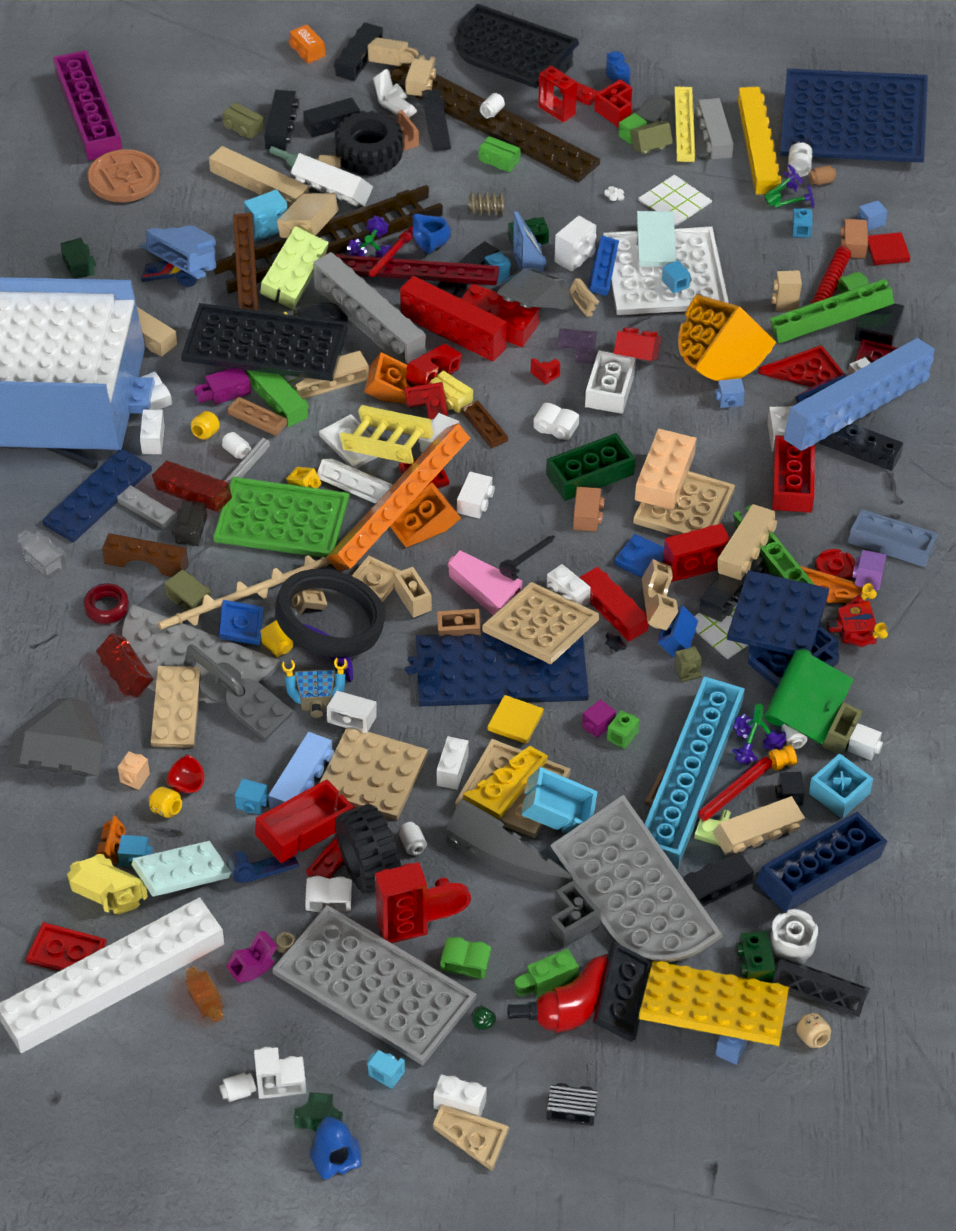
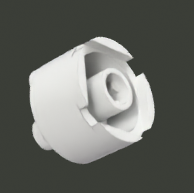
[770,909,818,964]

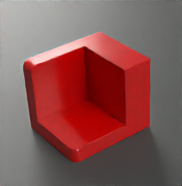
[530,358,560,385]

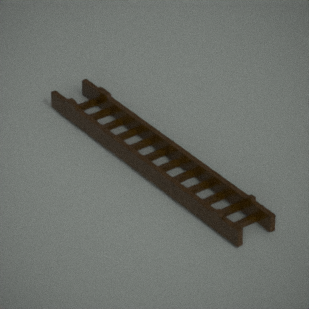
[213,185,443,294]

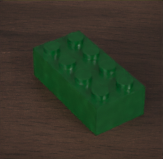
[546,433,636,501]

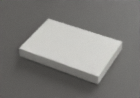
[319,414,377,469]

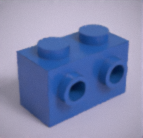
[657,605,699,657]

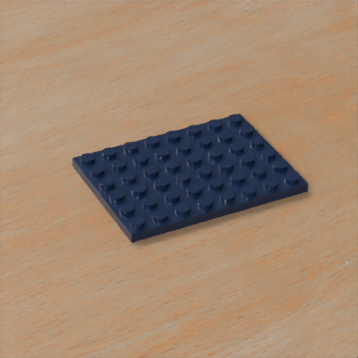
[780,68,928,163]

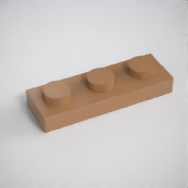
[228,397,287,436]

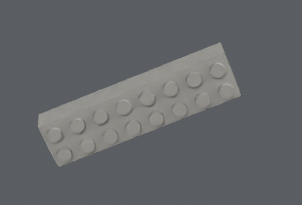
[313,252,426,365]

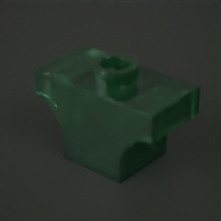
[294,1092,343,1132]

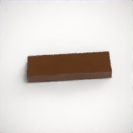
[461,400,508,449]

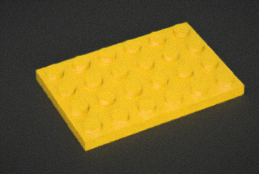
[639,961,789,1046]

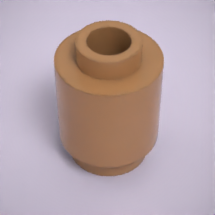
[808,165,836,186]

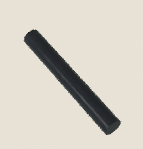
[45,448,98,469]

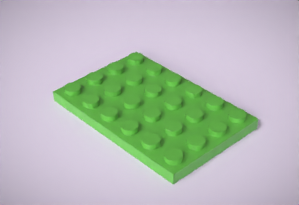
[214,477,350,558]

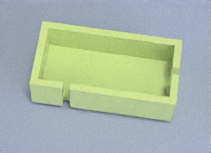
[260,226,329,310]

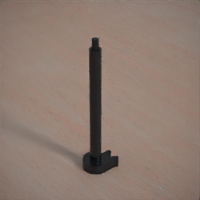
[499,535,555,581]

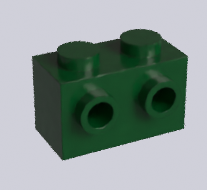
[736,931,775,983]

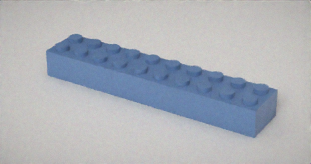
[784,338,935,451]

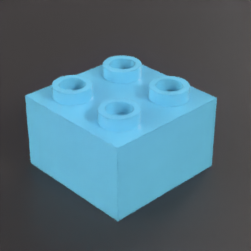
[244,189,287,242]
[809,753,873,819]

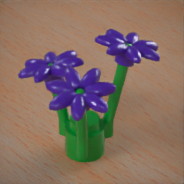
[764,164,815,209]

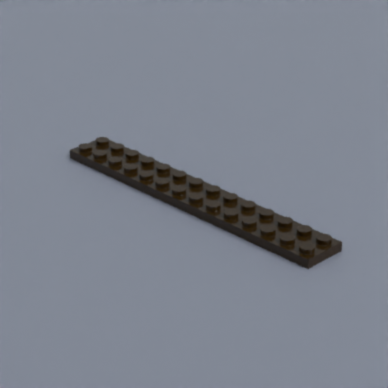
[390,63,600,183]

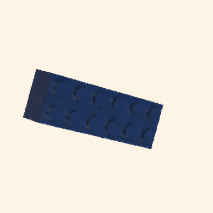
[756,811,888,913]

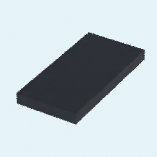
[592,942,653,1042]

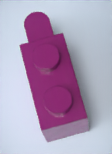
[193,368,251,405]

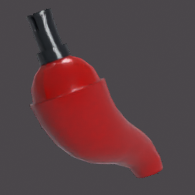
[507,954,608,1033]

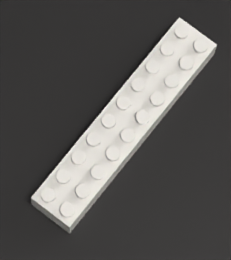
[0,897,224,1053]

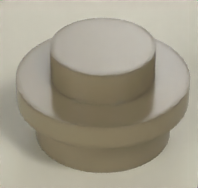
[274,932,297,954]

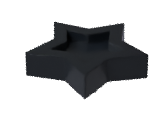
[605,632,627,652]

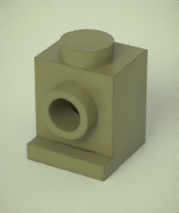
[674,646,702,683]

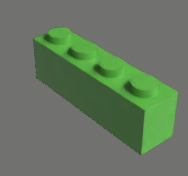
[246,370,309,427]

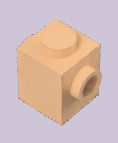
[118,751,150,790]

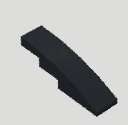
[422,89,451,151]
[437,241,499,296]

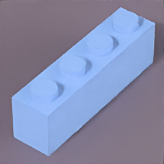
[268,732,334,809]

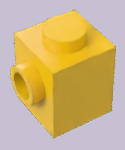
[261,620,293,658]

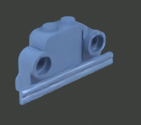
[140,226,216,279]

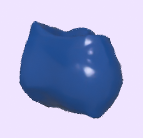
[412,214,451,254]
[310,1116,362,1180]

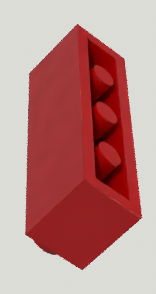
[579,566,649,642]

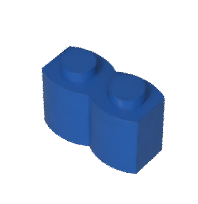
[606,51,630,85]

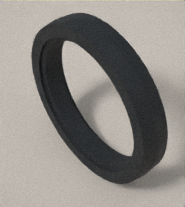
[275,569,385,657]

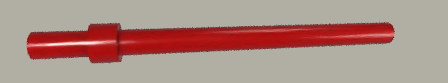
[369,227,413,277]

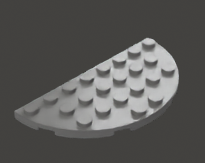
[122,605,280,703]

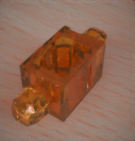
[185,966,224,1022]

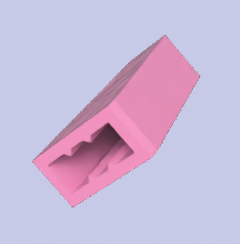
[447,551,522,615]

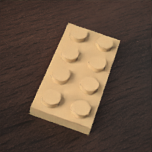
[151,666,201,748]

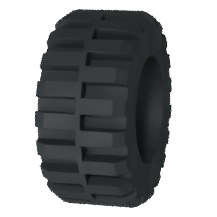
[335,111,403,176]
[335,804,402,895]

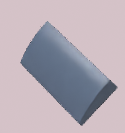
[848,509,939,567]

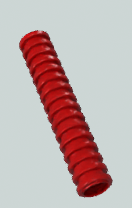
[810,247,851,304]

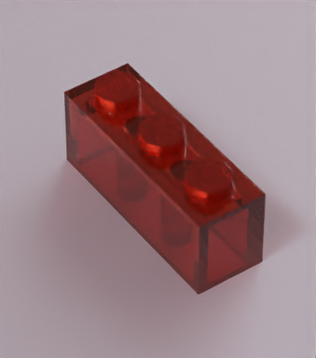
[96,633,154,698]

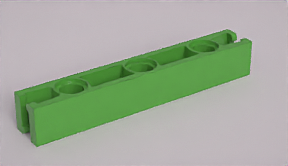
[770,279,894,344]
[733,506,815,585]

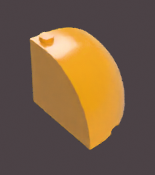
[678,294,776,381]

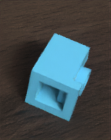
[367,1050,405,1089]

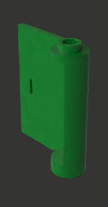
[763,649,854,745]

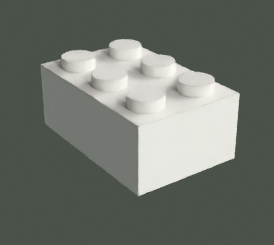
[585,351,636,414]

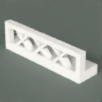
[317,459,393,504]

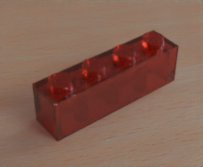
[152,460,232,512]

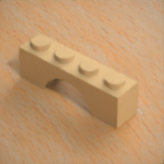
[641,559,678,631]

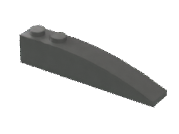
[446,799,572,889]

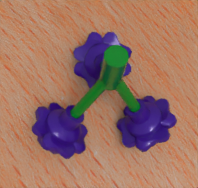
[346,216,393,258]
[732,704,786,765]

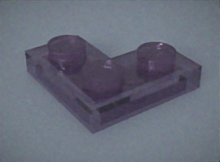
[558,328,597,364]

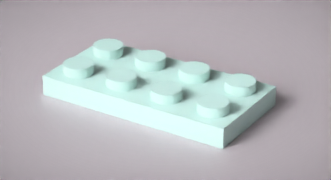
[131,841,231,897]

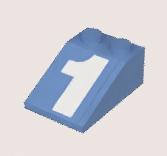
[513,212,546,272]

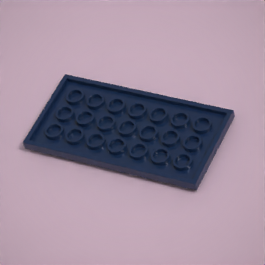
[416,633,589,707]

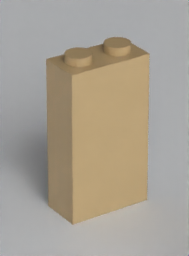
[277,193,339,238]

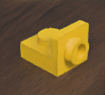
[286,467,322,489]

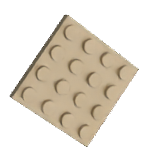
[633,471,735,535]
[483,582,599,664]
[320,727,428,821]
[455,739,571,838]

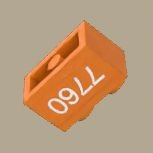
[289,25,326,63]

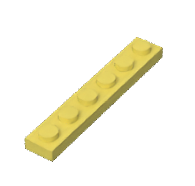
[674,87,695,162]

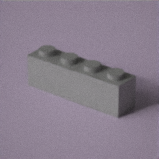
[696,98,733,160]

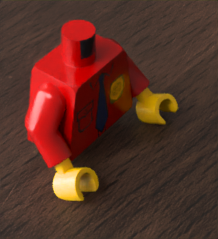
[827,583,888,647]

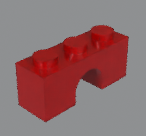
[406,344,462,386]

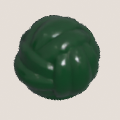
[471,1005,496,1030]

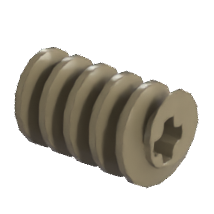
[468,192,505,216]

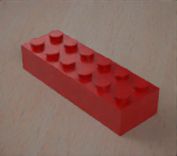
[400,276,507,362]

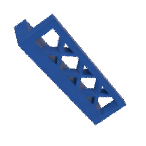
[588,235,619,296]

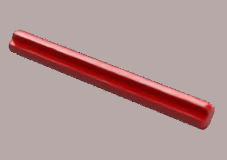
[697,756,772,821]

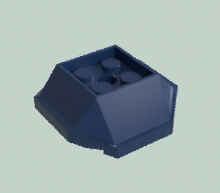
[748,625,839,688]

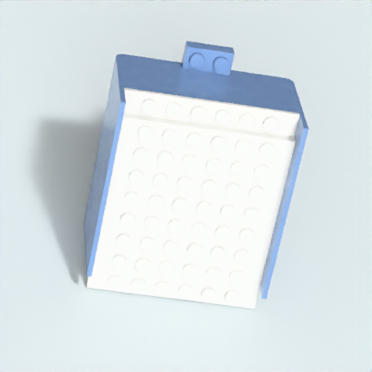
[0,277,155,450]

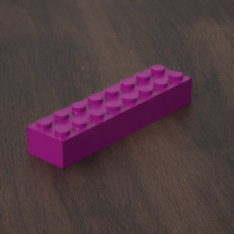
[53,50,122,161]

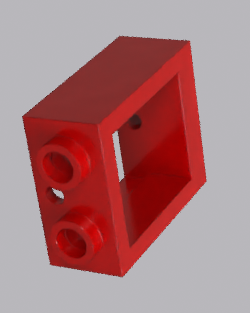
[538,66,577,123]

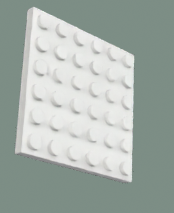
[603,227,729,315]

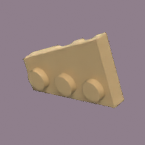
[433,1104,509,1171]

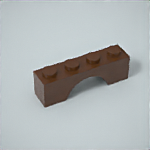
[102,533,188,577]

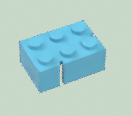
[521,767,598,834]

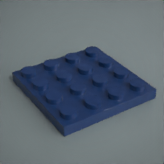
[727,570,830,655]

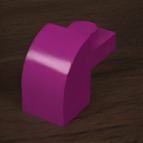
[226,931,278,983]

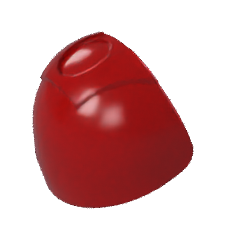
[166,755,204,793]

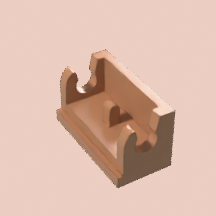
[391,110,419,151]

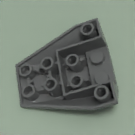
[498,267,575,310]

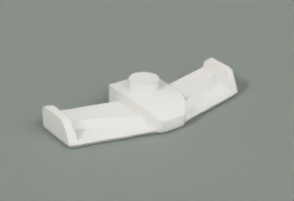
[373,68,417,118]

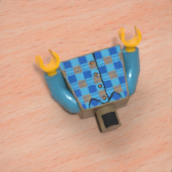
[282,658,348,718]

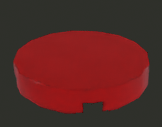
[815,549,856,580]

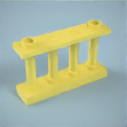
[340,405,434,464]

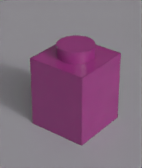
[582,699,616,738]

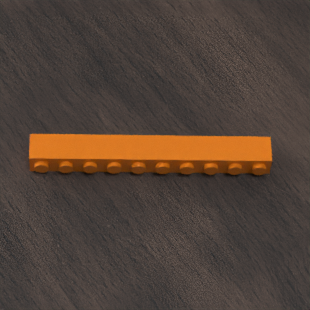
[326,423,470,572]

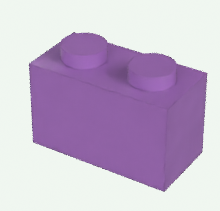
[852,550,887,590]

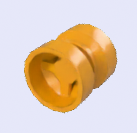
[768,745,797,771]

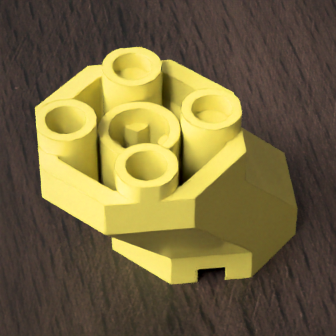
[67,854,148,915]

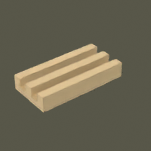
[569,279,599,317]

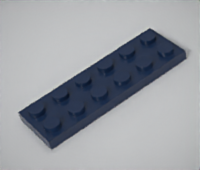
[42,448,152,543]

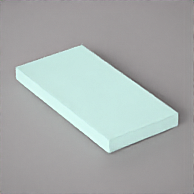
[637,211,676,267]

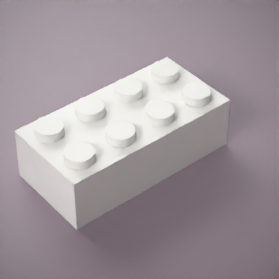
[291,153,373,207]

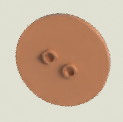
[87,149,160,202]

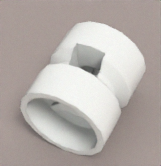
[788,143,812,177]

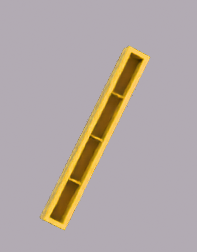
[737,87,781,195]

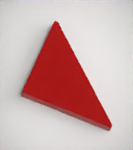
[758,345,845,387]

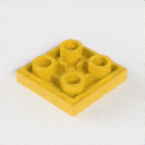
[488,695,544,744]

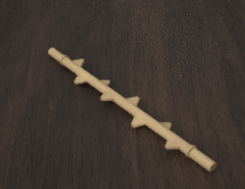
[158,555,331,630]

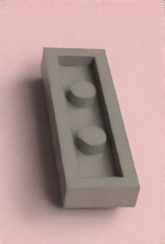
[117,485,176,529]

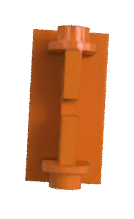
[96,815,125,864]

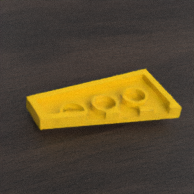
[463,746,548,820]

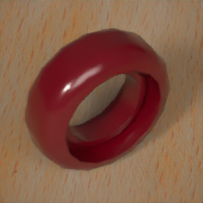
[83,583,129,624]

